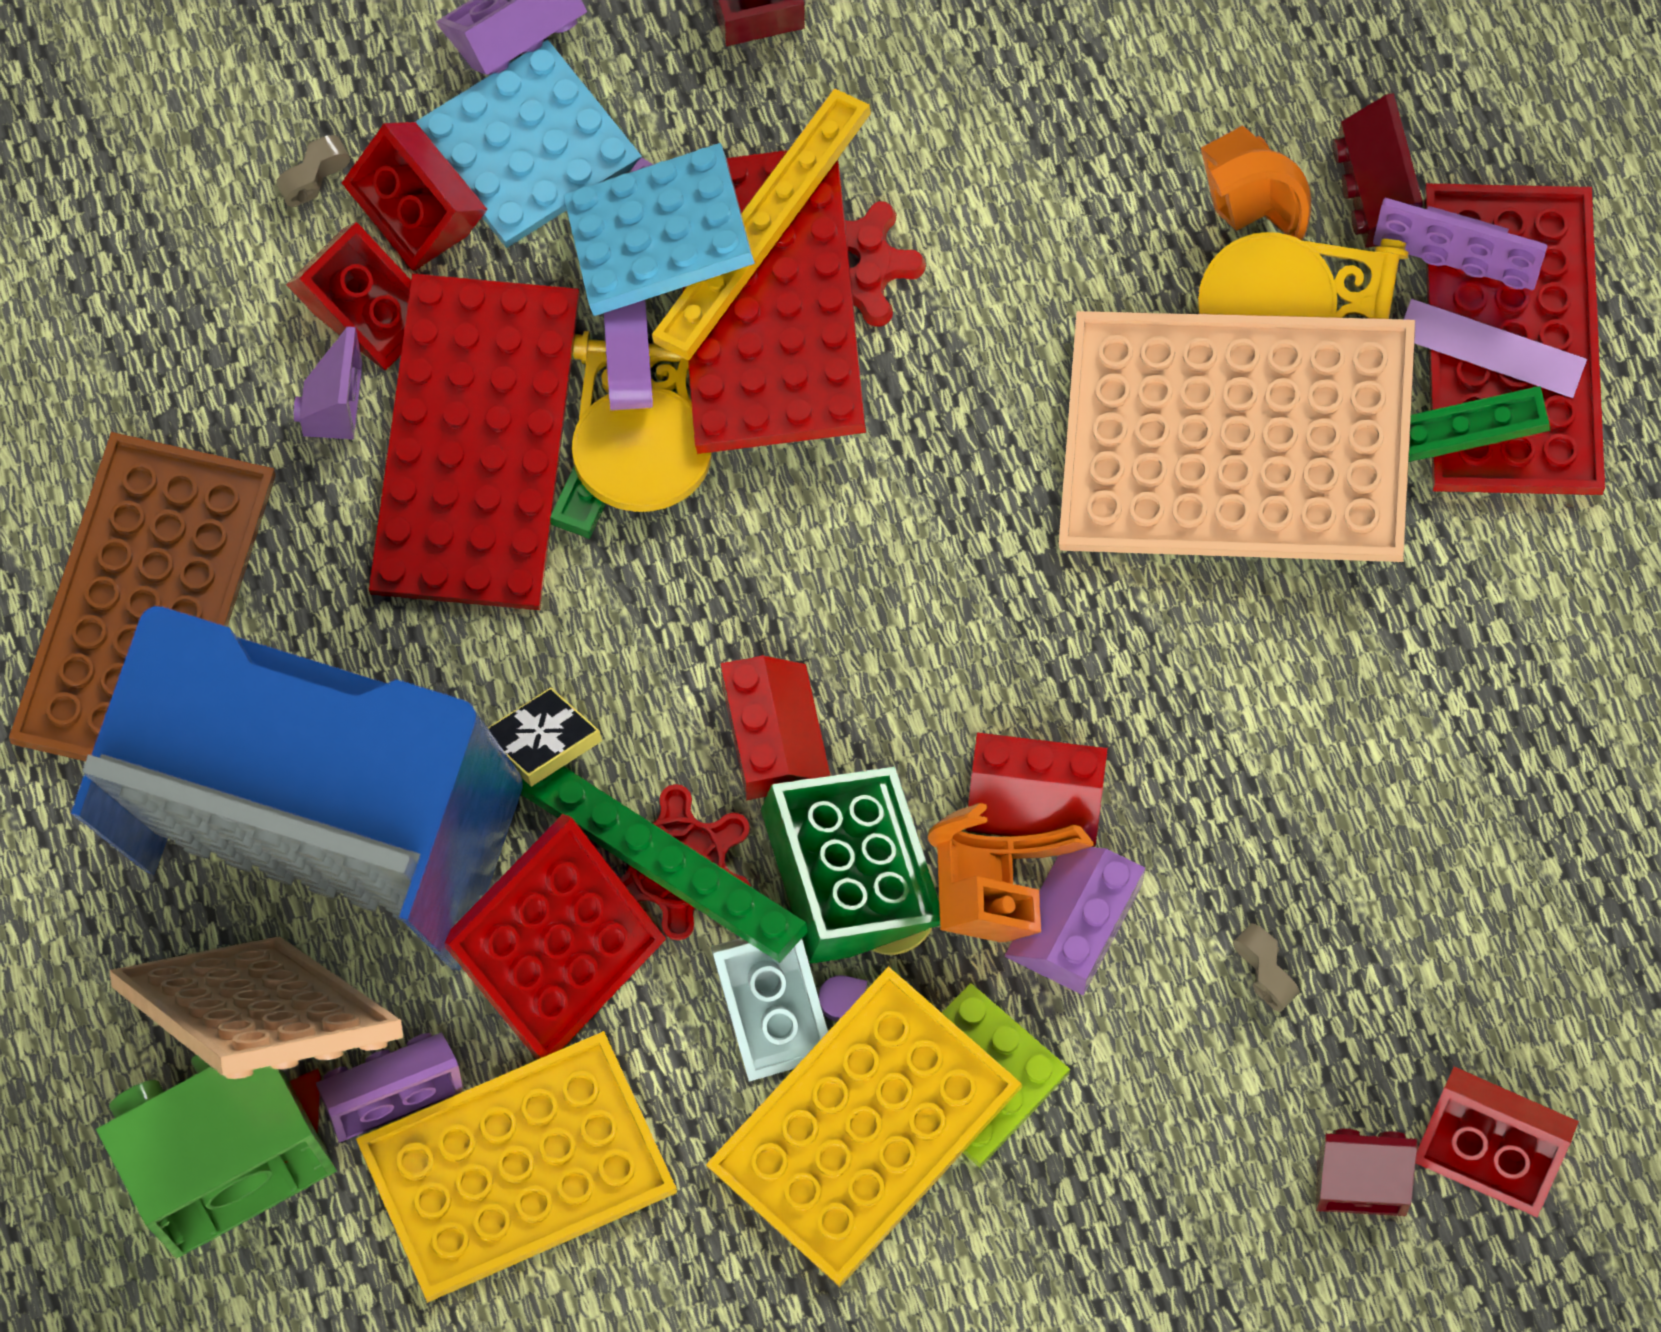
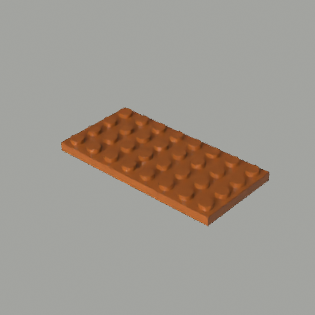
[9,432,276,761]

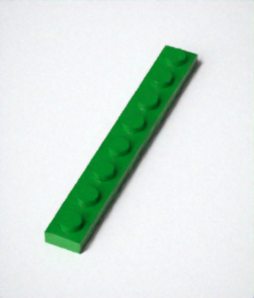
[521,766,808,963]

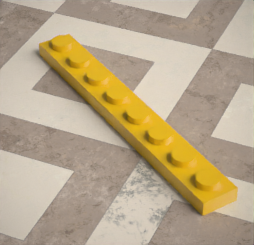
[652,88,871,361]

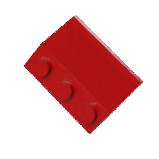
[341,122,488,271]
[720,655,830,801]
[965,732,1108,847]
[1415,1067,1579,1218]

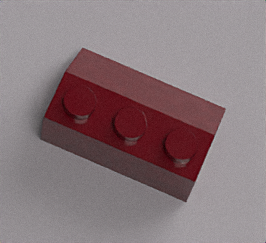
[1332,93,1423,248]

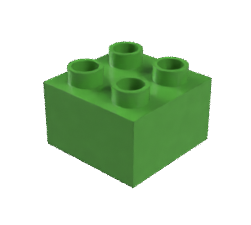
[96,1055,337,1259]

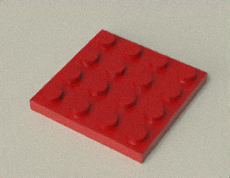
[445,814,666,1060]

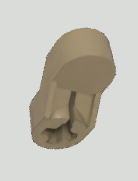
[276,135,350,207]
[1233,923,1300,1012]

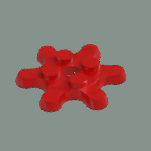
[845,201,926,327]
[619,784,751,941]

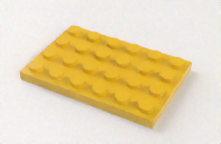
[706,966,1022,1287]
[356,1031,677,1303]

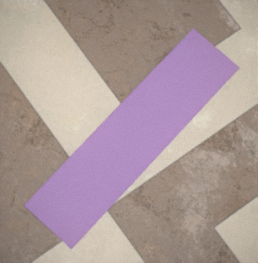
[1403,299,1587,398]

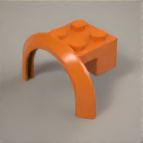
[1201,125,1311,240]
[928,803,1093,942]

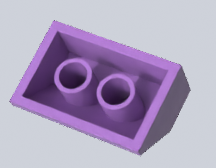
[436,0,587,75]
[1005,847,1146,996]
[316,1032,464,1143]

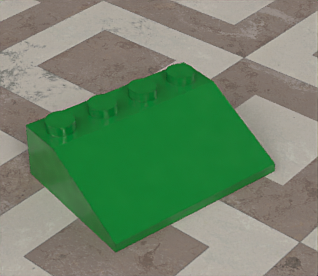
[760,767,940,964]

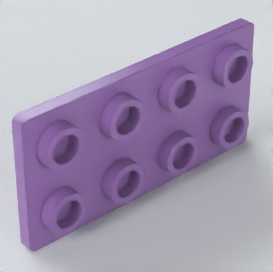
[1373,198,1547,290]

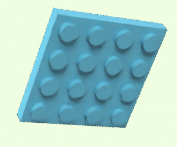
[415,39,642,248]
[563,143,755,316]

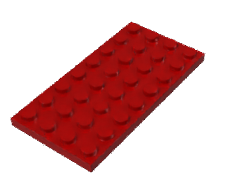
[682,150,866,454]
[1424,183,1605,495]
[369,273,580,610]

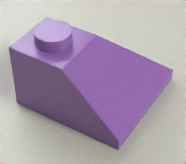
[294,327,363,439]

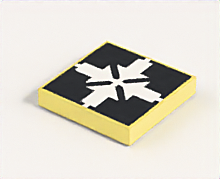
[488,688,602,787]

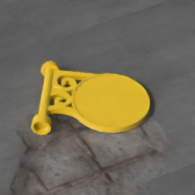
[1198,232,1409,319]
[572,331,712,512]

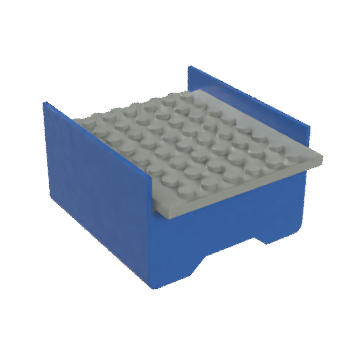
[71,606,523,972]

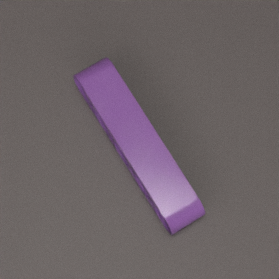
[604,300,653,411]

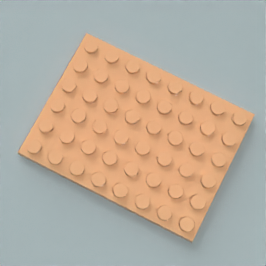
[1059,311,1415,562]

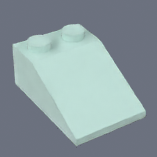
[711,938,828,1082]

